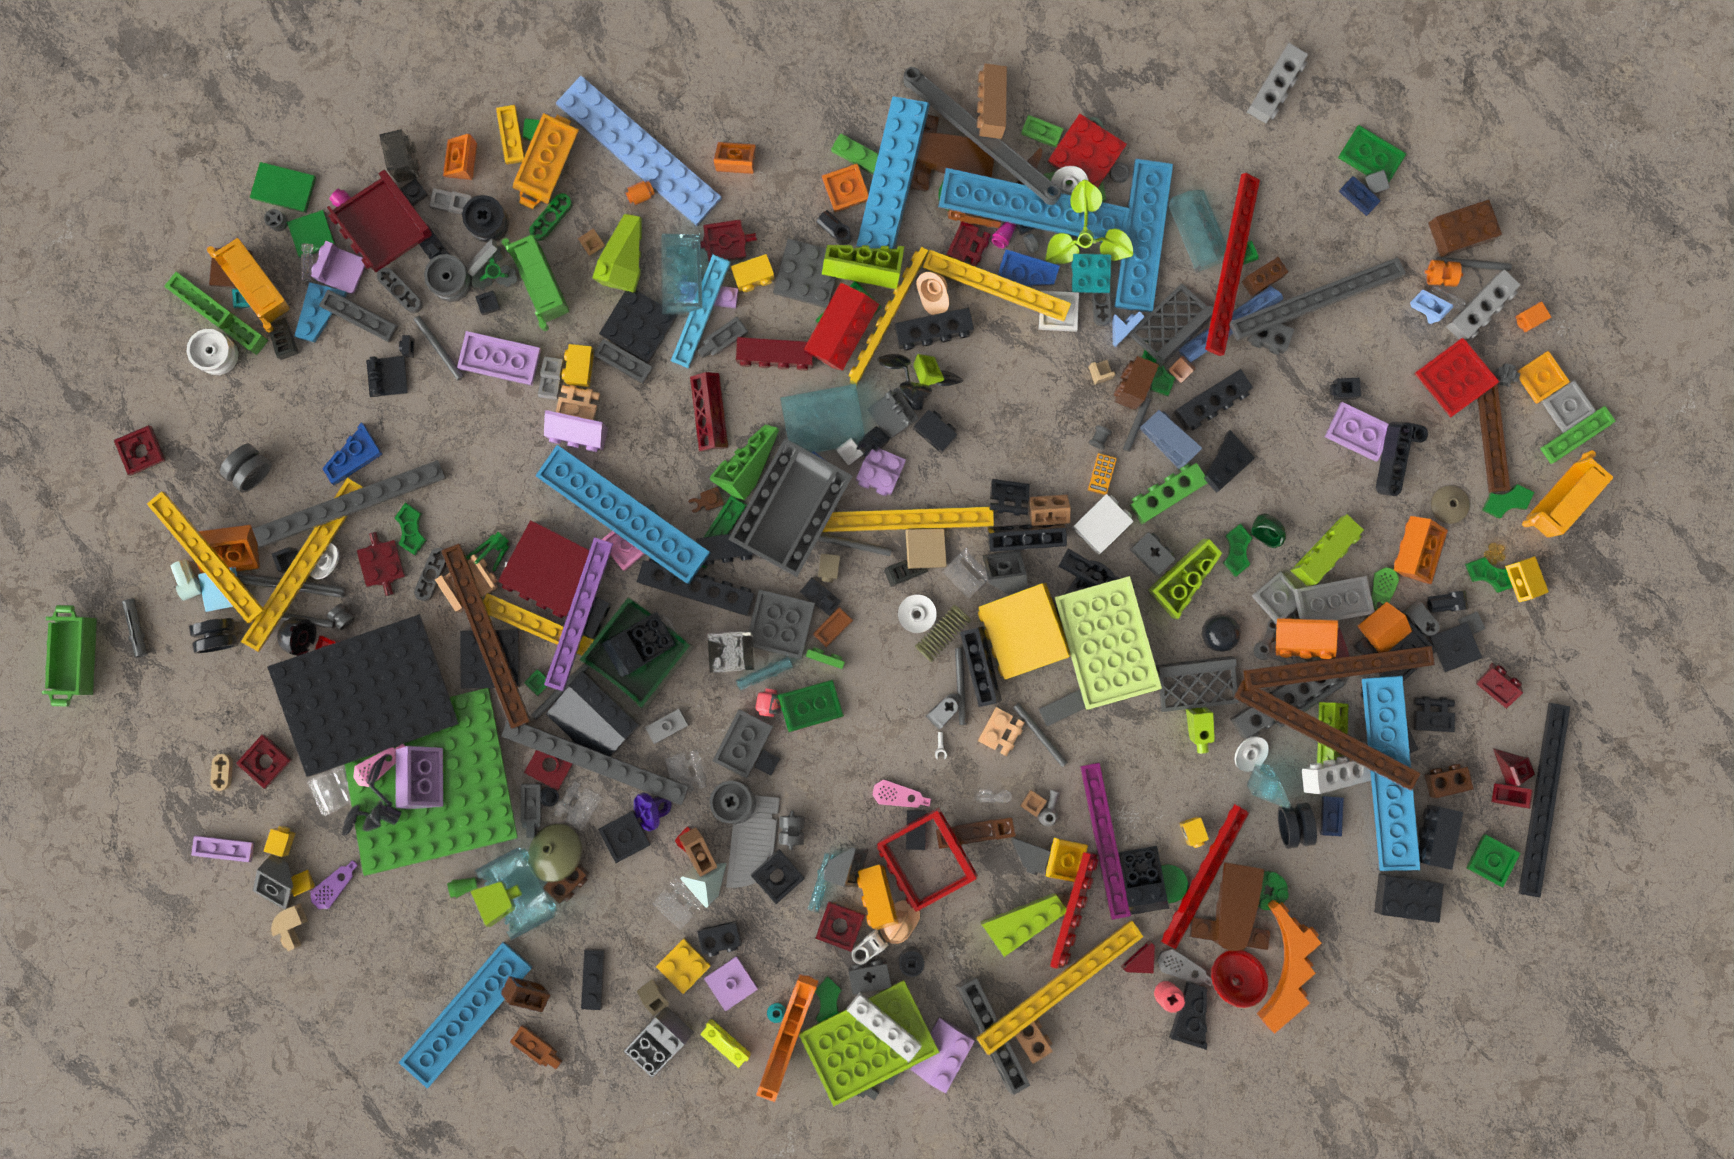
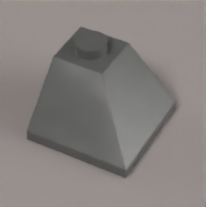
[982,550,1027,595]
[823,848,869,887]
[253,854,293,910]

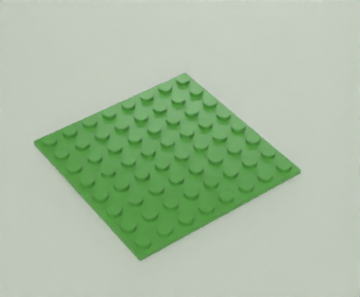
[345,688,518,876]

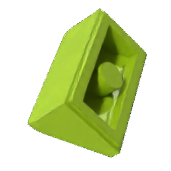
[913,354,944,385]

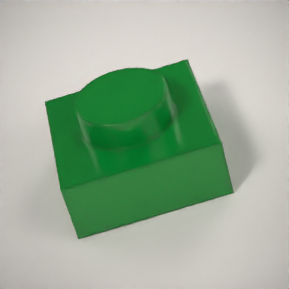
[1243,240,1259,265]
[524,669,548,696]

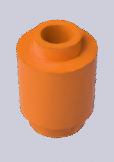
[625,180,655,205]

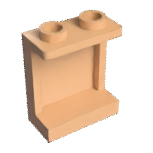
[435,554,499,613]

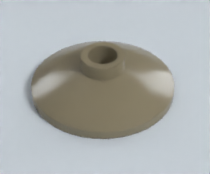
[1431,486,1470,524]

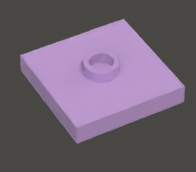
[704,956,758,1011]

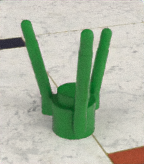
[466,531,509,572]

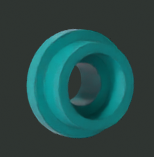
[767,1003,786,1023]

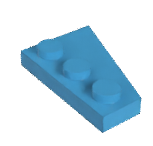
[294,282,348,343]

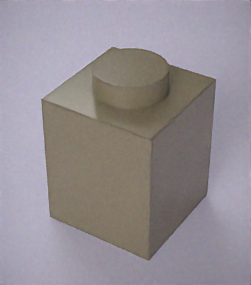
[818,553,840,583]
[637,979,669,1016]

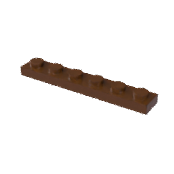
[1477,377,1510,493]

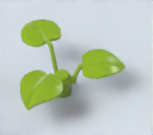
[1045,179,1133,264]

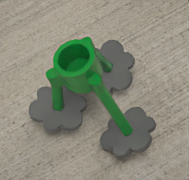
[471,246,518,290]

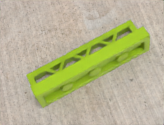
[1317,702,1349,764]

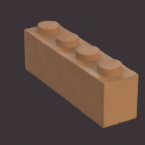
[977,63,1007,139]

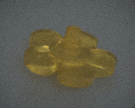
[1484,543,1505,565]

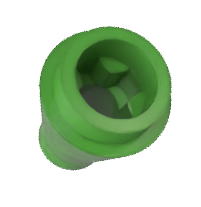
[447,877,478,899]

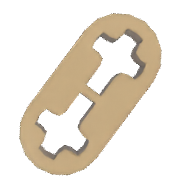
[210,754,233,791]

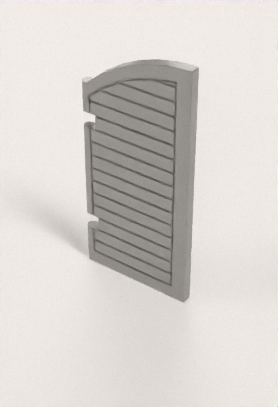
[726,795,780,888]

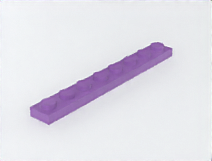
[544,537,614,691]

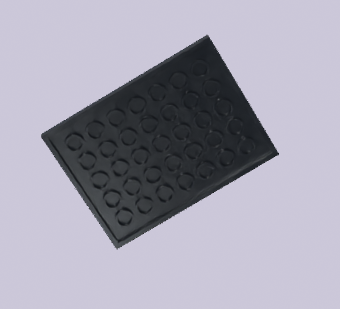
[267,614,459,778]

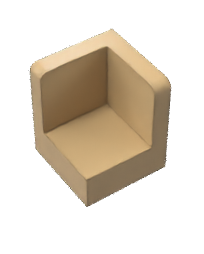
[1089,360,1116,385]

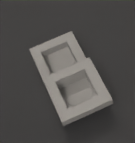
[429,188,471,214]
[538,357,563,400]

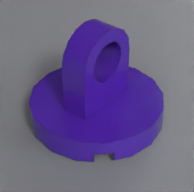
[633,792,672,832]

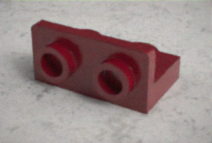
[1476,663,1523,709]

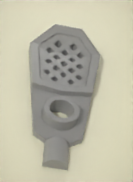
[1157,949,1212,986]

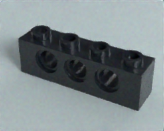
[894,307,974,351]
[1174,369,1253,431]
[987,524,1067,552]
[960,626,1002,707]

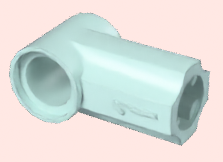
[171,559,202,601]

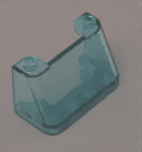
[475,847,557,940]

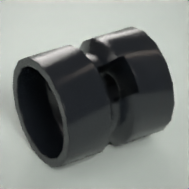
[899,947,925,977]

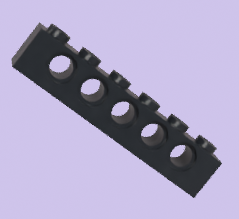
[636,558,755,616]

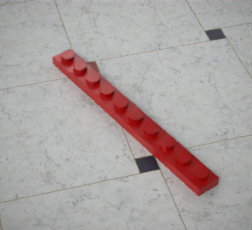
[1205,173,1260,356]

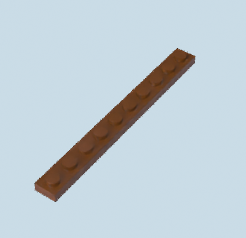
[441,543,531,729]
[1243,646,1435,690]
[1233,680,1421,791]

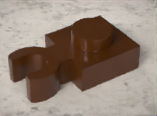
[688,487,724,513]

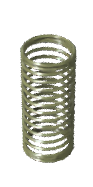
[915,605,971,662]

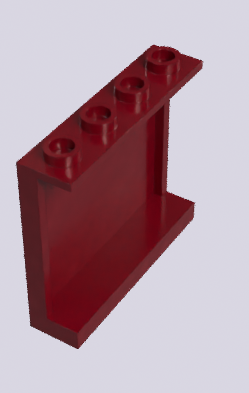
[327,169,432,273]
[498,520,590,619]

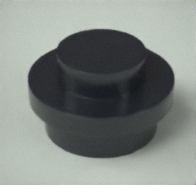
[540,787,559,807]

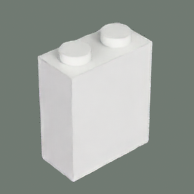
[1072,494,1133,555]

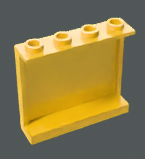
[978,583,1071,680]

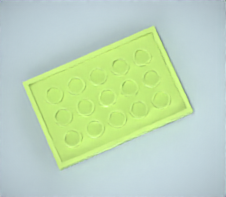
[1054,576,1162,710]

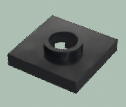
[750,849,805,904]

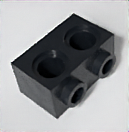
[698,920,742,957]

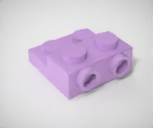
[856,449,906,496]

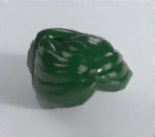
[1251,513,1286,548]

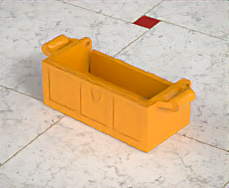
[513,113,579,209]
[207,238,290,332]
[1522,450,1613,538]

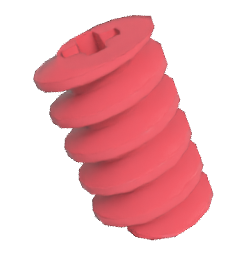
[1154,981,1185,1012]

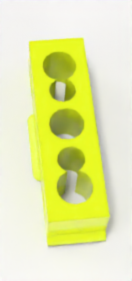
[700,1019,751,1068]

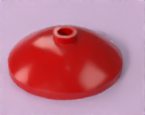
[1211,950,1268,1008]

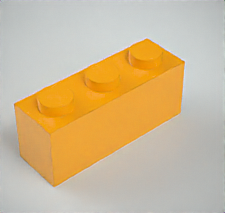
[857,864,899,930]

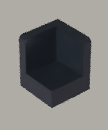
[271,547,299,573]

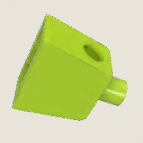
[1186,707,1215,753]
[470,882,522,927]

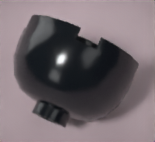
[1201,614,1241,652]
[277,617,317,656]

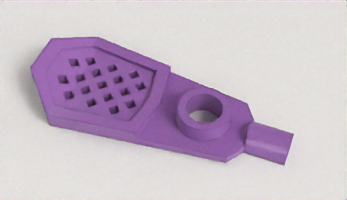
[310,860,358,909]

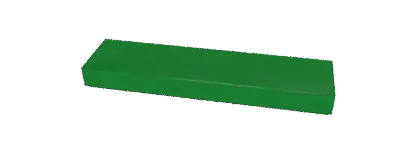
[701,495,747,569]

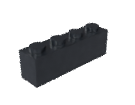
[696,534,763,566]

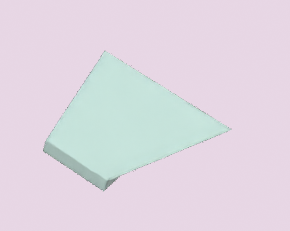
[680,863,726,907]

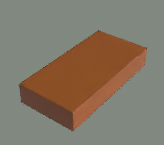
[813,607,853,648]

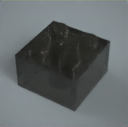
[379,129,421,182]
[707,631,754,673]

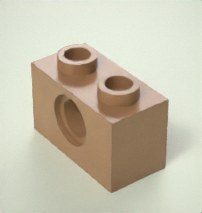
[679,827,717,877]

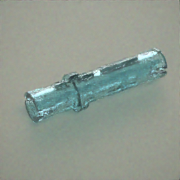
[736,656,793,691]
[807,853,836,913]

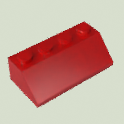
[804,283,880,371]

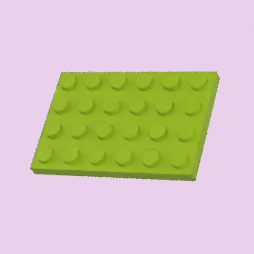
[799,980,939,1107]

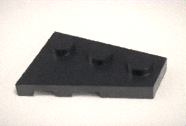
[1204,430,1255,493]

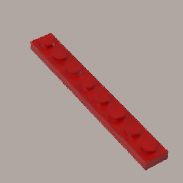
[1161,804,1249,949]

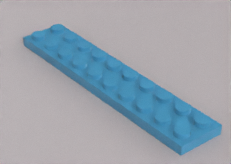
[938,168,1130,243]
[535,445,711,584]
[1362,675,1420,871]

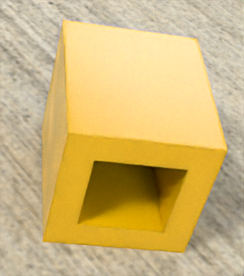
[1179,816,1209,848]
[263,825,296,857]

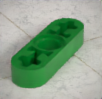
[529,193,572,241]

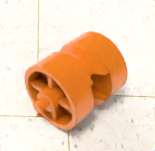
[1424,260,1464,287]

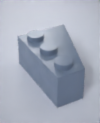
[1140,410,1203,469]

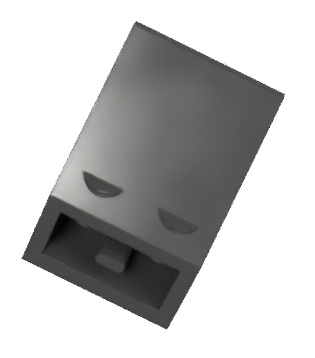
[624,1006,694,1078]

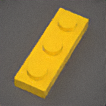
[496,105,524,165]

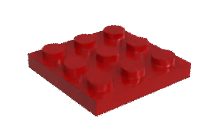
[1048,113,1127,188]
[1415,338,1499,418]

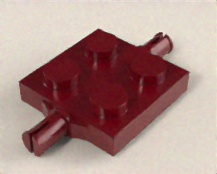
[692,219,757,263]
[356,532,405,596]

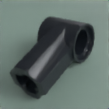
[816,210,852,245]
[1427,590,1469,613]

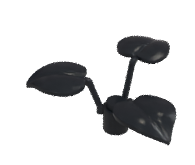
[877,354,963,410]
[342,754,401,836]

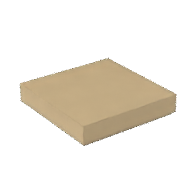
[905,529,947,569]

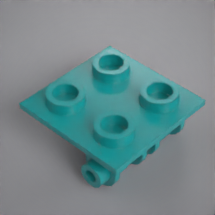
[1071,254,1111,293]

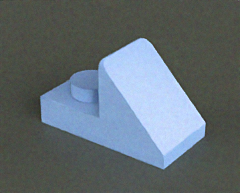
[1410,290,1453,324]
[1112,311,1145,347]

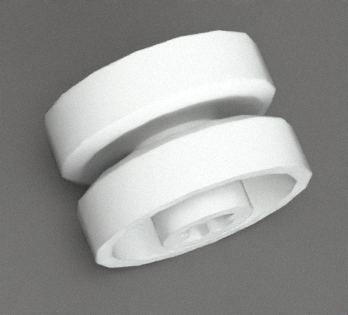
[187,329,239,375]

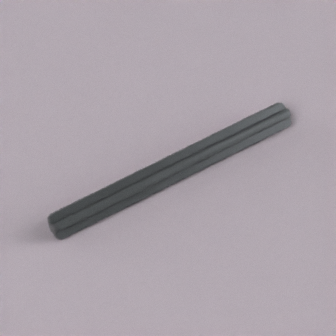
[236,572,346,598]

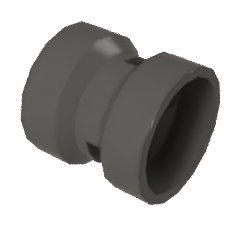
[327,604,355,630]

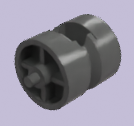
[779,811,805,850]

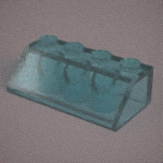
[1168,190,1226,273]
[660,234,702,315]

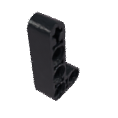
[1376,422,1428,496]

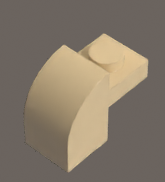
[271,903,308,951]

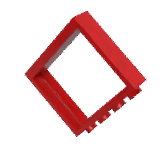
[877,807,978,912]

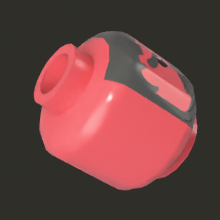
[755,688,781,717]

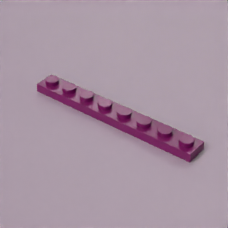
[1080,762,1131,920]

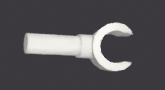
[935,732,947,759]

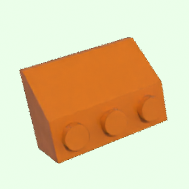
[1394,516,1448,584]
[196,525,260,574]
[1276,618,1338,659]

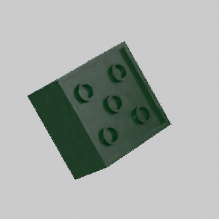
[579,597,694,708]

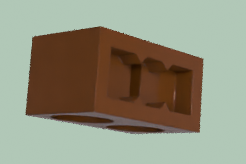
[1242,256,1288,297]
[1424,763,1474,798]
[543,864,589,904]
[501,976,551,1012]

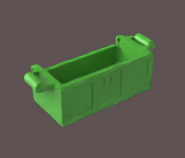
[502,235,570,331]
[42,605,97,707]

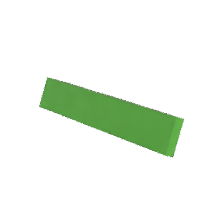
[164,272,269,355]

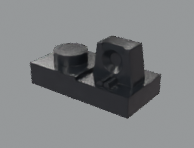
[419,224,450,260]
[800,577,842,616]

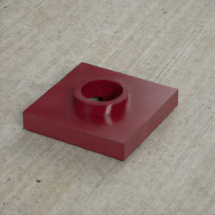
[114,425,166,476]
[236,734,292,789]
[524,750,573,791]
[815,901,865,952]

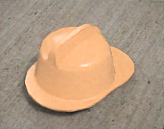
[916,272,949,315]
[880,900,920,944]

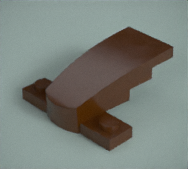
[910,114,994,192]
[1189,862,1270,951]

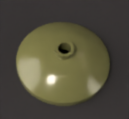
[528,824,582,882]

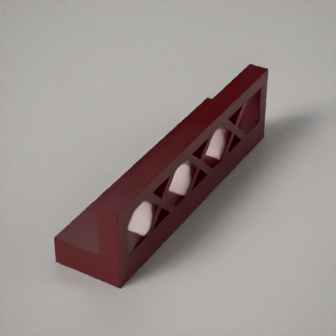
[690,372,728,452]

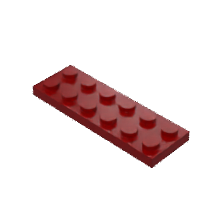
[1050,852,1099,969]

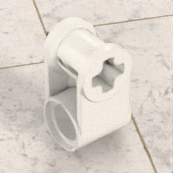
[851,929,888,964]

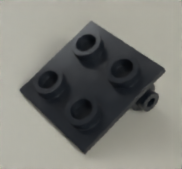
[366,356,408,398]

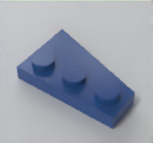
[998,249,1060,286]
[322,422,382,486]

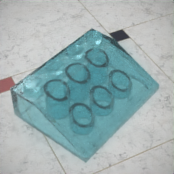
[780,384,865,453]

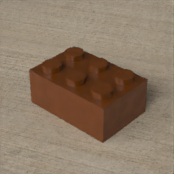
[1428,199,1502,257]
[1113,356,1159,410]

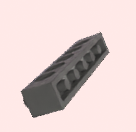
[1230,658,1339,739]
[955,976,1031,1095]

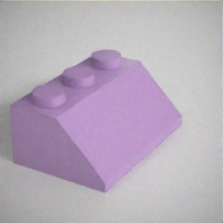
[544,410,608,452]
[396,746,443,809]
[911,1017,974,1093]

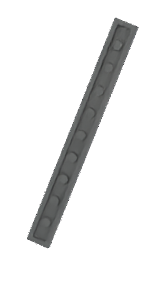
[1229,257,1406,341]
[253,460,446,548]
[501,719,689,805]

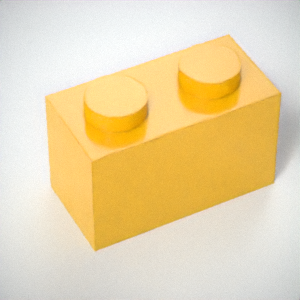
[731,254,775,292]
[562,344,595,388]
[1505,556,1549,602]

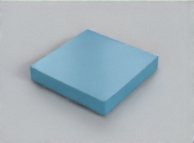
[198,567,238,612]

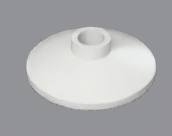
[1051,166,1088,195]
[310,544,339,579]
[898,595,936,633]
[1235,736,1269,772]

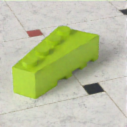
[822,245,905,289]
[1290,514,1364,586]
[1148,539,1222,619]
[980,893,1066,957]

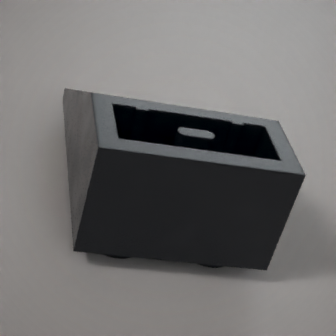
[602,611,676,677]
[1119,846,1170,915]

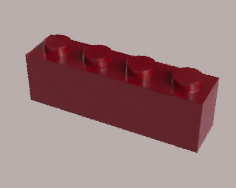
[736,337,813,371]

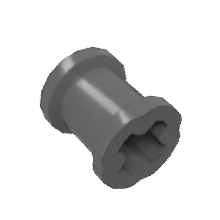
[1088,425,1112,450]

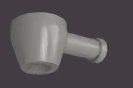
[1038,790,1060,827]

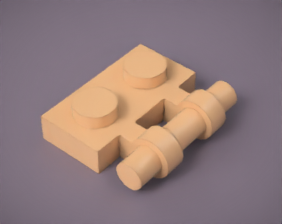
[556,385,600,420]
[978,707,1025,756]

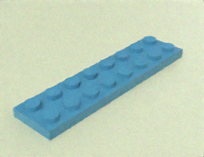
[856,96,930,249]
[1114,159,1173,313]
[398,942,533,1089]

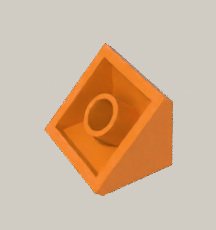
[443,134,477,180]
[714,142,755,174]
[1357,602,1412,653]

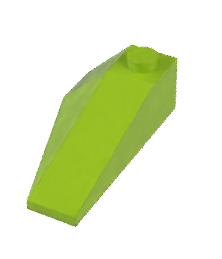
[592,214,642,293]

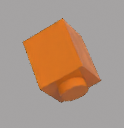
[1515,301,1552,332]

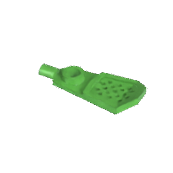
[1371,567,1399,611]

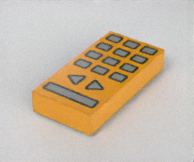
[1087,453,1117,495]

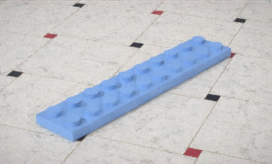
[556,76,722,226]

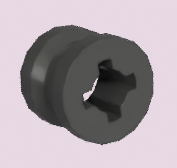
[264,209,288,232]

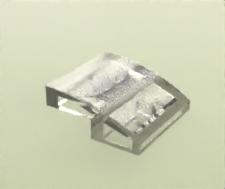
[307,764,351,817]

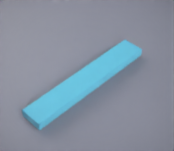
[671,255,731,368]

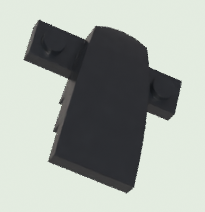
[1056,548,1135,621]

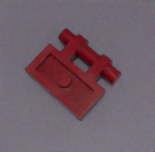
[946,221,991,267]

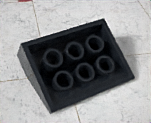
[546,672,641,756]

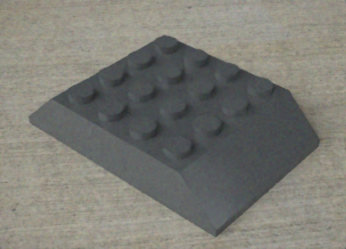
[728,438,852,577]

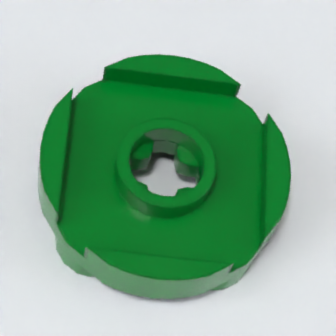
[1258,871,1289,910]

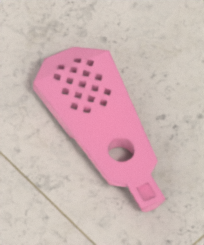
[354,744,406,787]
[872,780,931,808]

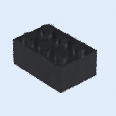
[1419,805,1463,870]
[1374,874,1444,923]

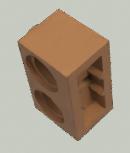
[1029,495,1070,526]
[1015,1019,1053,1064]

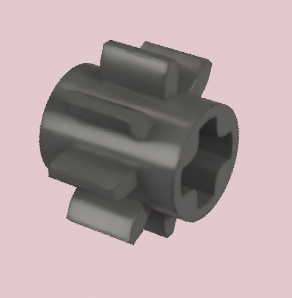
[1494,364,1521,387]

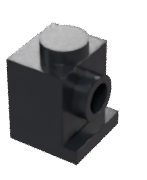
[1330,377,1361,400]

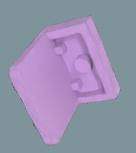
[311,241,365,294]

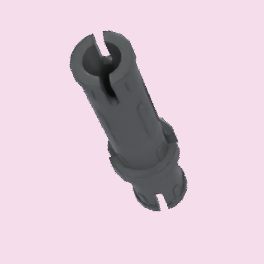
[122,599,148,658]

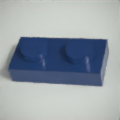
[1339,176,1381,216]
[1320,796,1344,837]

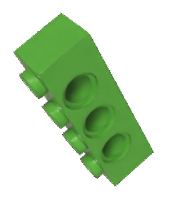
[1129,463,1207,525]

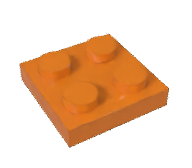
[822,164,869,213]

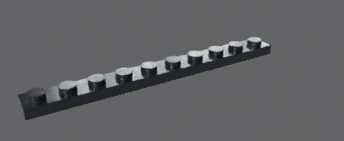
[1518,703,1571,898]

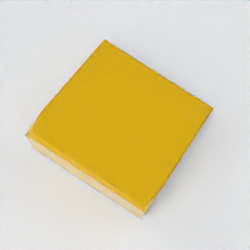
[291,870,316,896]

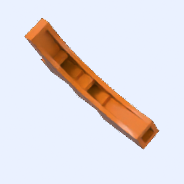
[1256,900,1321,1034]
[756,974,818,1102]

